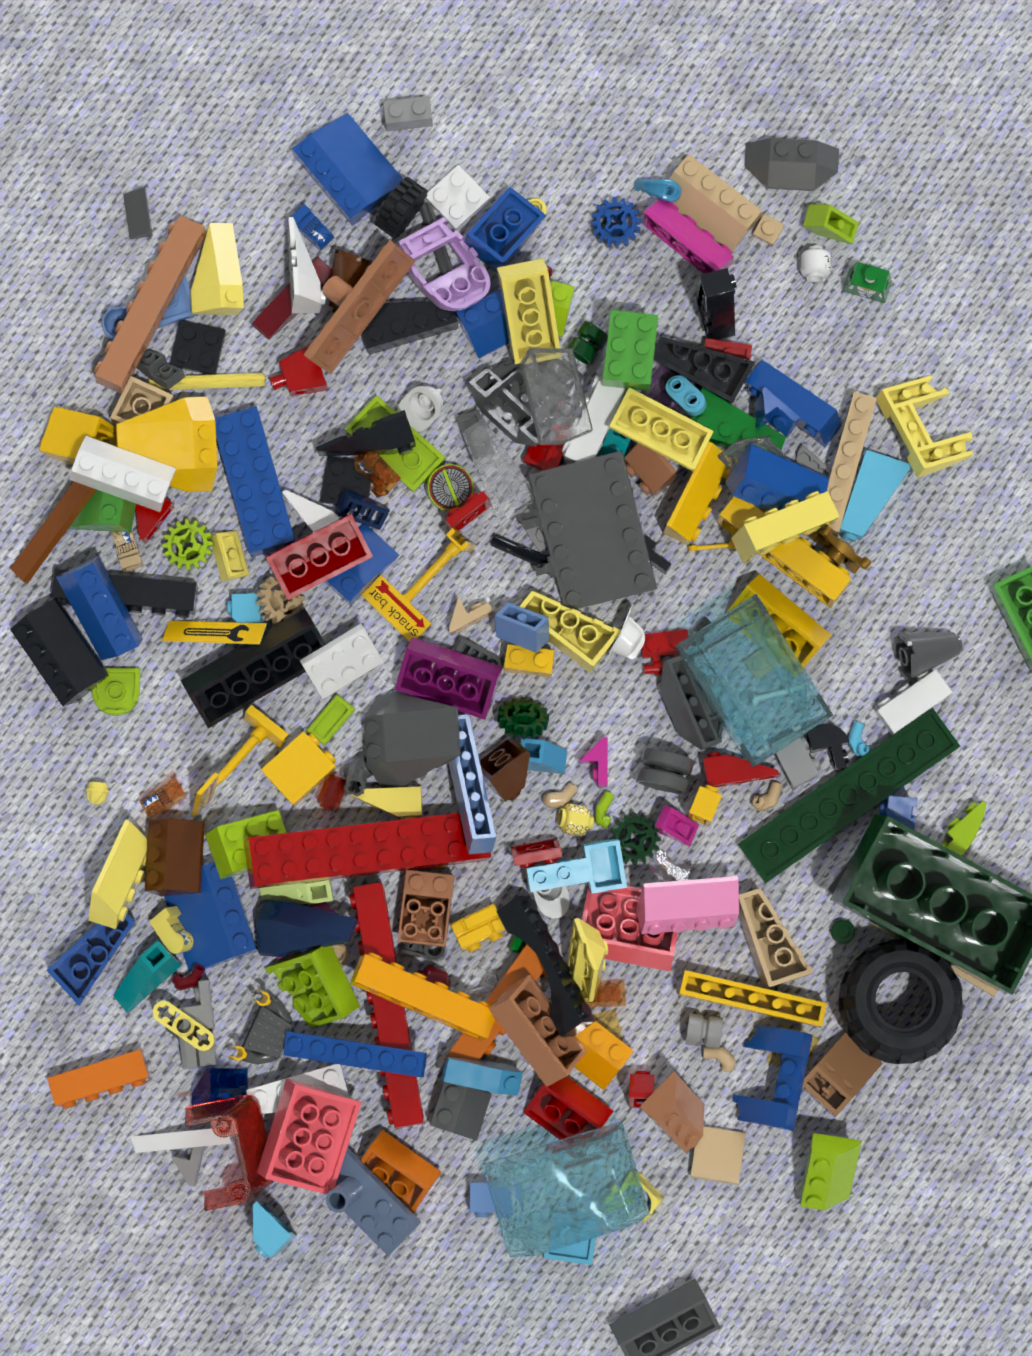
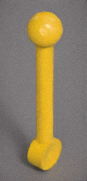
[688,541,736,552]

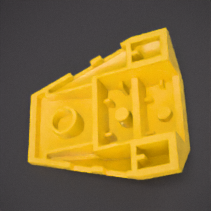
[116,397,218,492]

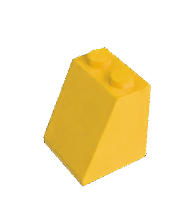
[39,407,117,465]

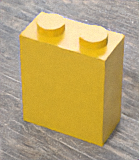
[261,731,337,807]

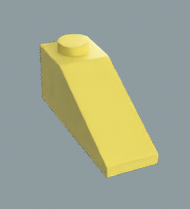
[349,787,423,819]

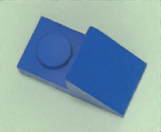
[754,387,800,437]

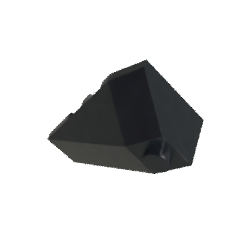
[316,410,416,456]

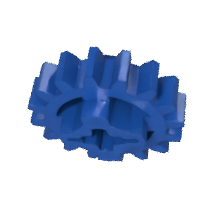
[591,197,642,249]

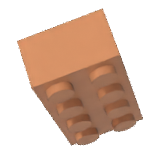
[489,975,587,1086]

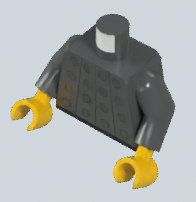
[229,989,294,1065]

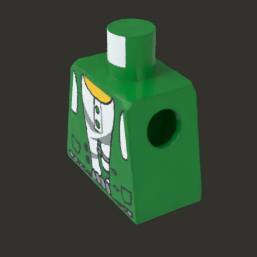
[843,262,892,303]

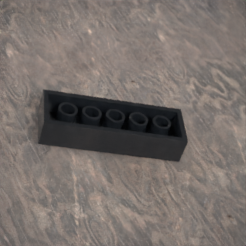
[180,608,326,728]

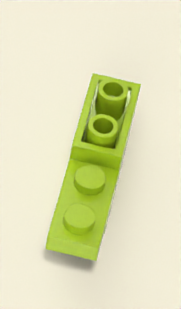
[941,801,987,856]

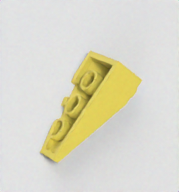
[190,223,244,315]

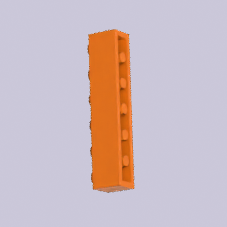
[444,945,547,1061]

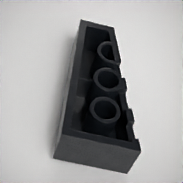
[696,268,737,340]
[362,301,459,355]
[653,336,756,404]

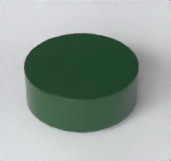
[831,919,855,944]

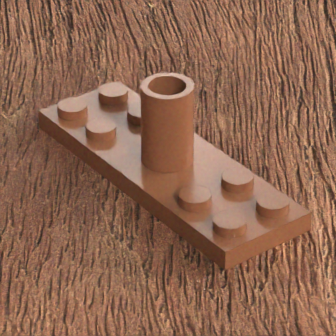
[304,240,416,374]

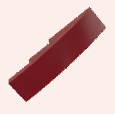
[252,257,332,340]

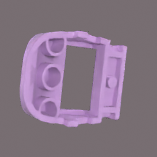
[397,217,490,311]

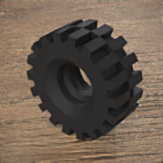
[374,177,428,239]

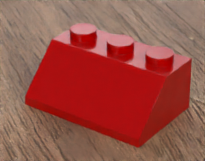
[523,1076,614,1156]

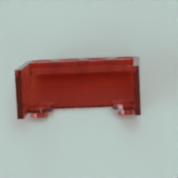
[185,1095,274,1211]

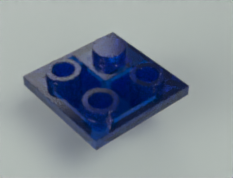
[192,1068,248,1118]

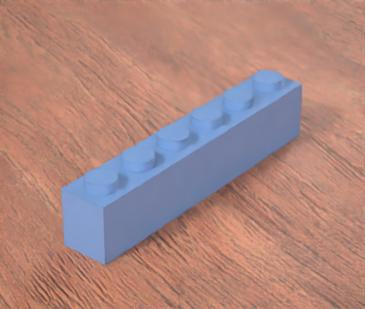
[449,714,496,854]

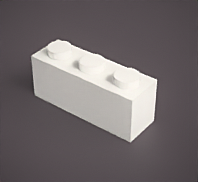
[876,669,953,735]

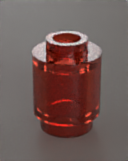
[317,774,346,811]

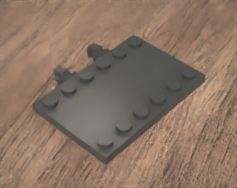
[522,450,658,609]

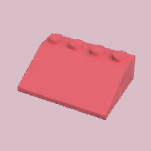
[582,886,678,971]
[257,1079,362,1194]

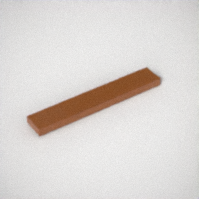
[10,482,97,584]

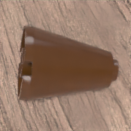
[328,249,373,313]

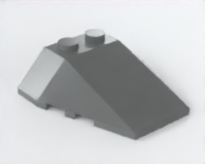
[468,355,584,446]
[364,693,461,788]

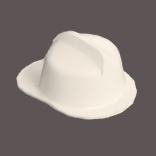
[397,386,443,432]
[608,605,645,659]
[528,862,570,919]

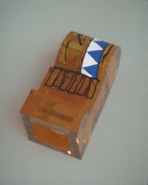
[354,452,401,497]
[139,777,188,818]

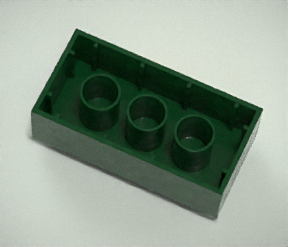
[830,814,1032,995]

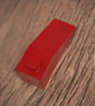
[702,752,779,788]

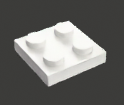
[425,165,490,230]

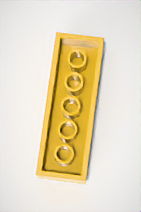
[718,497,852,609]

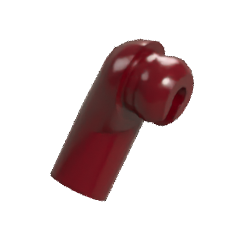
[172,964,205,991]

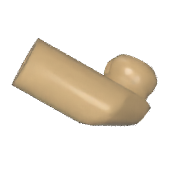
[542,783,578,808]
[703,1047,736,1072]

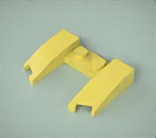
[876,376,973,478]

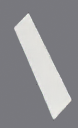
[131,1127,232,1153]

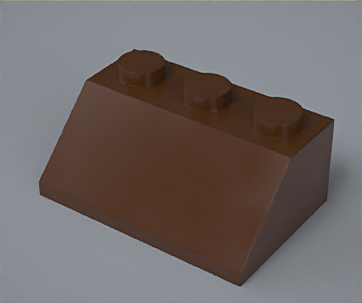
[479,735,530,802]
[145,818,205,897]

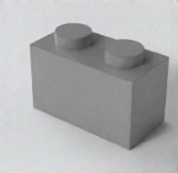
[383,96,433,132]
[770,732,820,790]

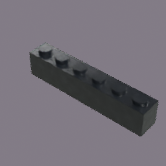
[51,569,199,618]

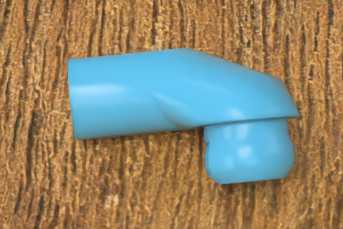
[848,721,870,757]

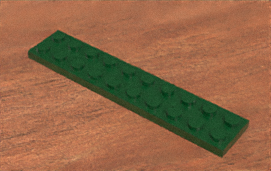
[737,707,960,884]

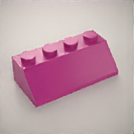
[643,199,734,274]

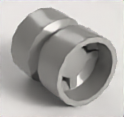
[685,1013,723,1049]

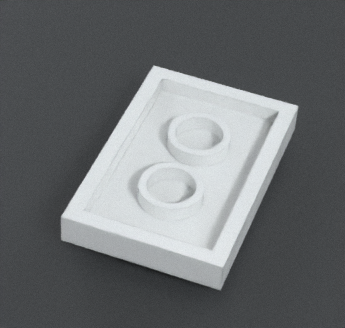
[300,624,383,699]

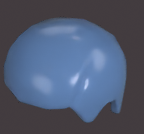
[102,306,127,340]

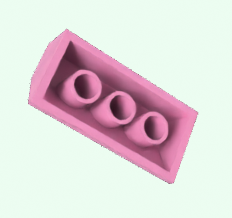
[636,876,739,935]

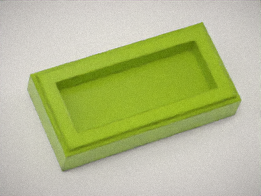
[306,694,355,746]

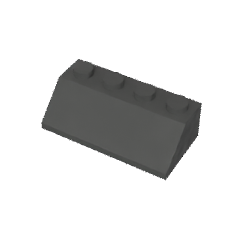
[609,1279,721,1356]

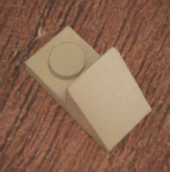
[449,597,493,636]

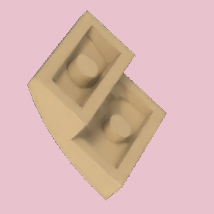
[690,1126,746,1185]

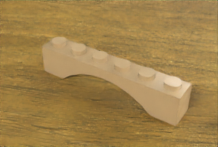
[818,391,877,537]

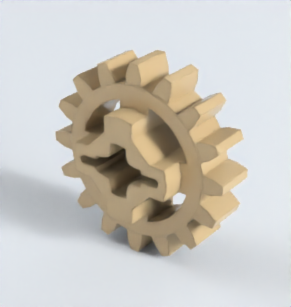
[256,576,306,626]

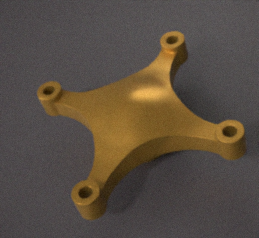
[810,525,872,574]

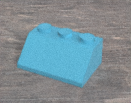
[253,1201,297,1258]

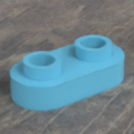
[666,375,707,416]

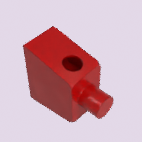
[269,345,328,397]

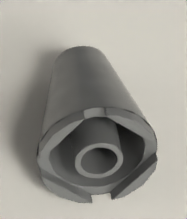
[893,632,963,680]

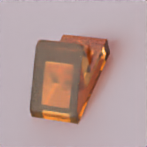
[585,982,626,1008]

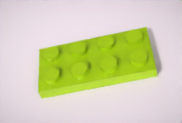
[345,395,446,493]

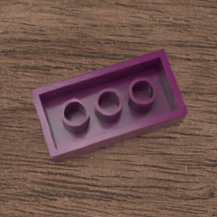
[395,637,503,720]

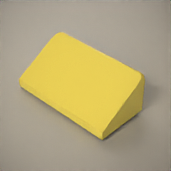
[210,530,249,583]

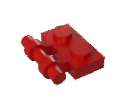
[642,629,691,676]

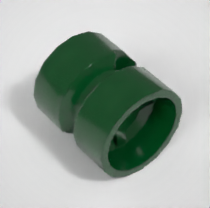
[566,321,608,366]

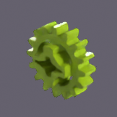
[162,519,214,571]

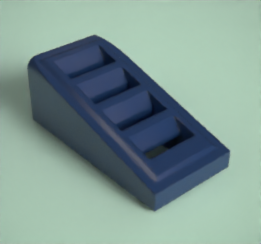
[335,489,390,530]

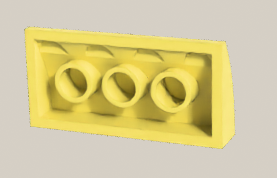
[608,387,713,471]

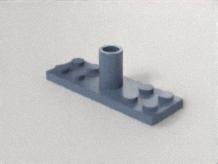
[326,1147,421,1256]

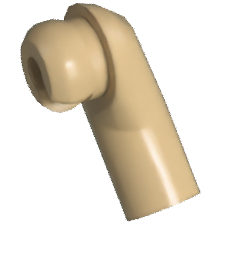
[752,782,783,811]

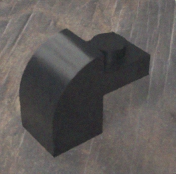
[805,724,850,772]

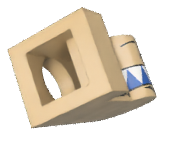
[112,531,144,573]

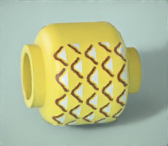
[557,803,594,837]

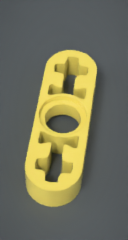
[153,1001,215,1051]

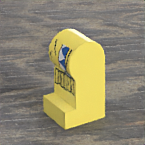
[149,906,194,954]

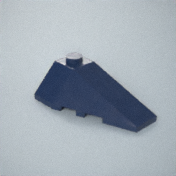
[256,899,358,957]

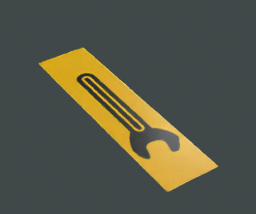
[162,621,267,644]

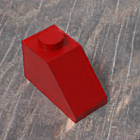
[136,498,175,544]
[629,1071,654,1108]

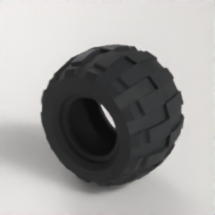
[838,939,964,1064]

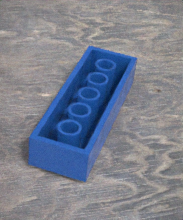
[215,406,296,558]

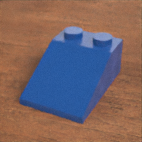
[464,187,546,273]
[325,525,399,606]

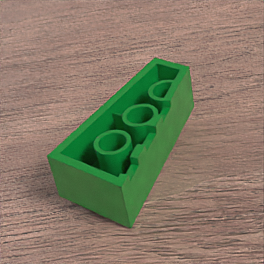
[692,387,786,456]

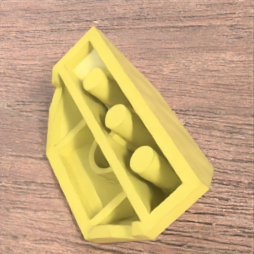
[567,918,608,1002]

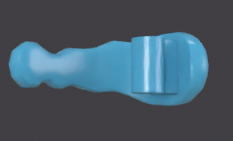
[634,178,681,202]

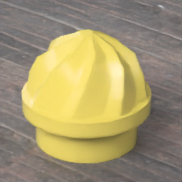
[85,782,109,805]

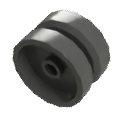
[636,748,694,795]

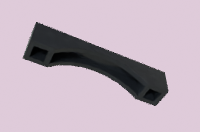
[496,896,595,1037]

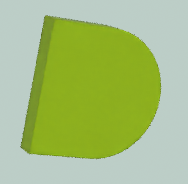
[92,668,141,716]

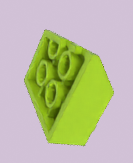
[264,945,360,1028]

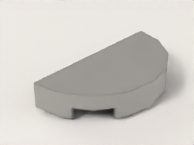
[796,444,831,478]

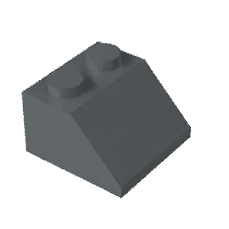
[430,1082,492,1141]

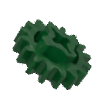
[497,697,550,739]
[609,813,661,866]

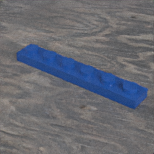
[283,1031,427,1077]

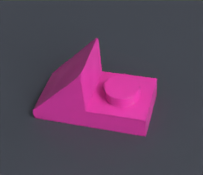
[579,737,608,788]
[655,805,699,847]

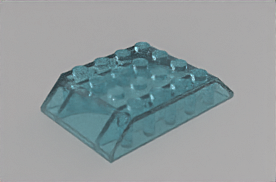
[675,594,833,767]
[482,1121,650,1257]

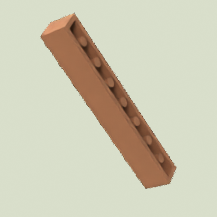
[94,215,206,394]

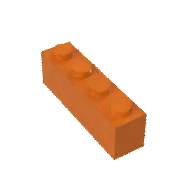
[47,1049,151,1110]

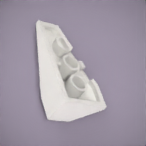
[287,217,325,313]

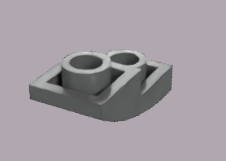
[137,349,185,390]

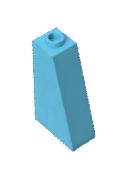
[839,450,911,542]

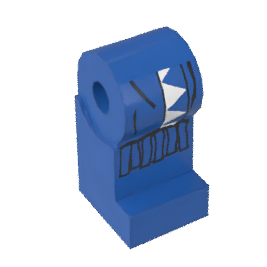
[291,204,335,251]

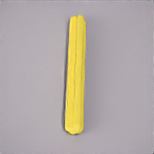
[149,373,265,390]

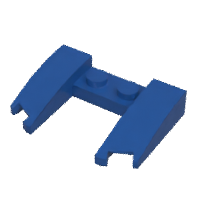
[733,1025,813,1131]

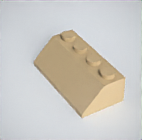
[666,154,762,252]

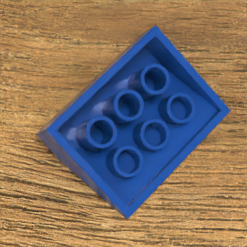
[292,113,403,226]
[164,862,258,974]

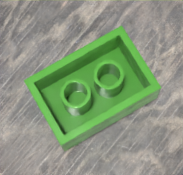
[602,310,658,391]

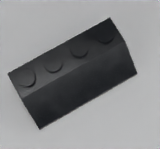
[10,598,109,706]

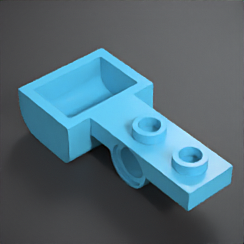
[526,839,627,894]

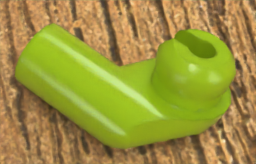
[595,791,615,829]

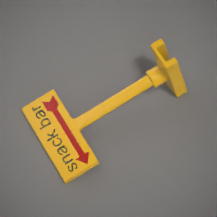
[362,528,477,642]
[191,705,288,818]

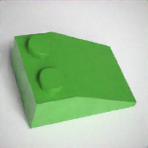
[68,490,136,533]

